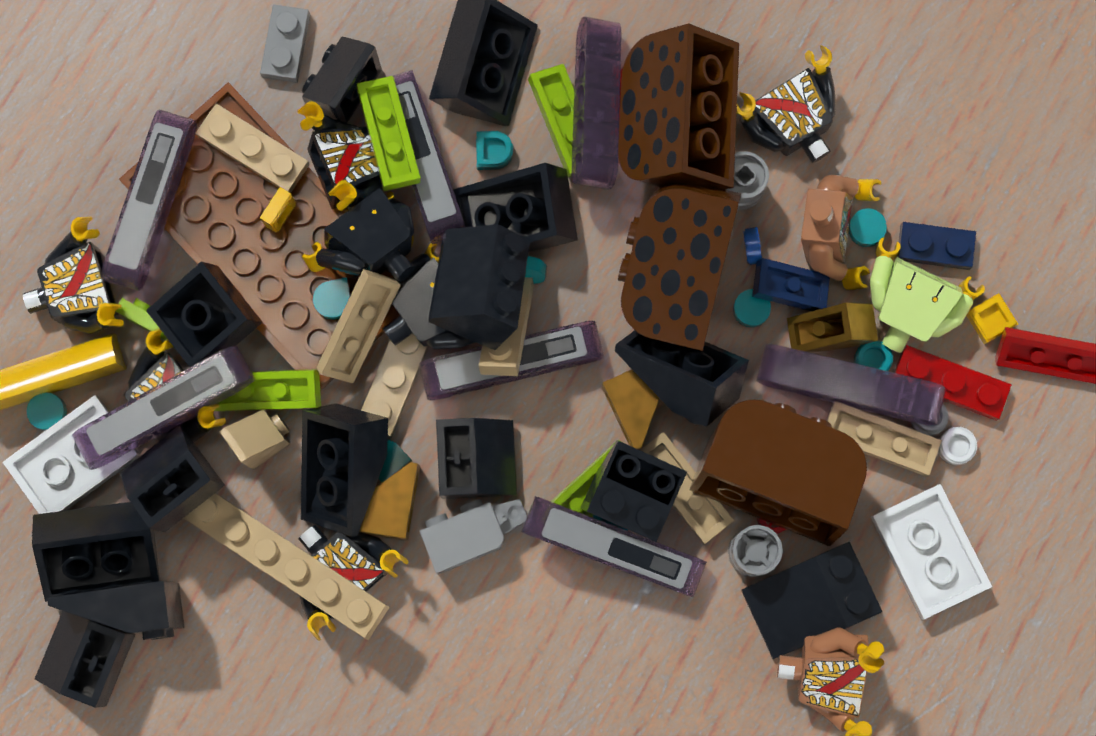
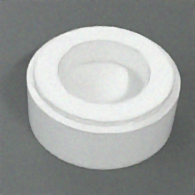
[938,427,977,465]

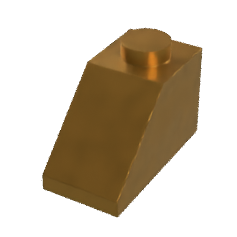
[787,302,878,354]
[602,369,659,450]
[360,462,420,541]

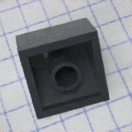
[302,36,382,123]
[146,261,263,369]

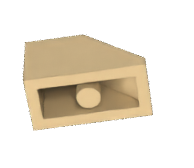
[219,409,290,470]

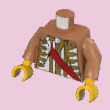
[801,175,882,290]
[777,627,885,736]

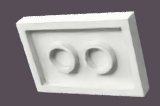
[3,395,140,514]
[871,484,992,620]

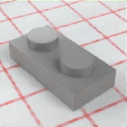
[260,4,310,83]

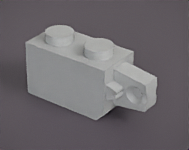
[419,499,528,575]

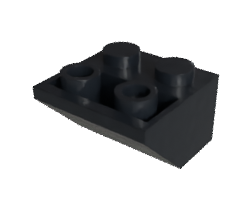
[436,418,517,499]
[120,425,225,532]
[581,440,687,542]
[35,611,135,708]

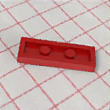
[995,327,1096,384]
[891,345,1012,421]

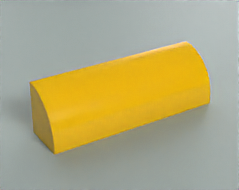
[0,333,127,410]

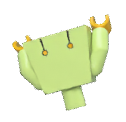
[870,237,985,353]

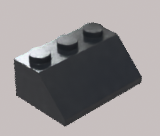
[429,0,538,126]
[428,224,530,350]
[32,502,160,602]

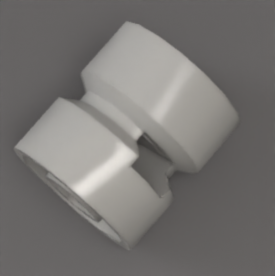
[726,151,769,211]
[728,525,783,577]

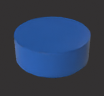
[743,227,762,265]

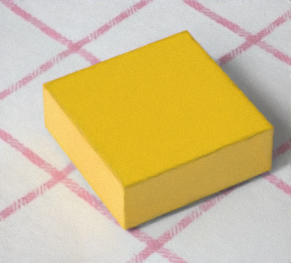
[260,187,296,233]
[966,293,1019,345]

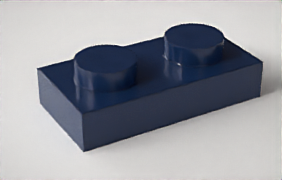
[897,222,976,270]
[752,258,830,311]

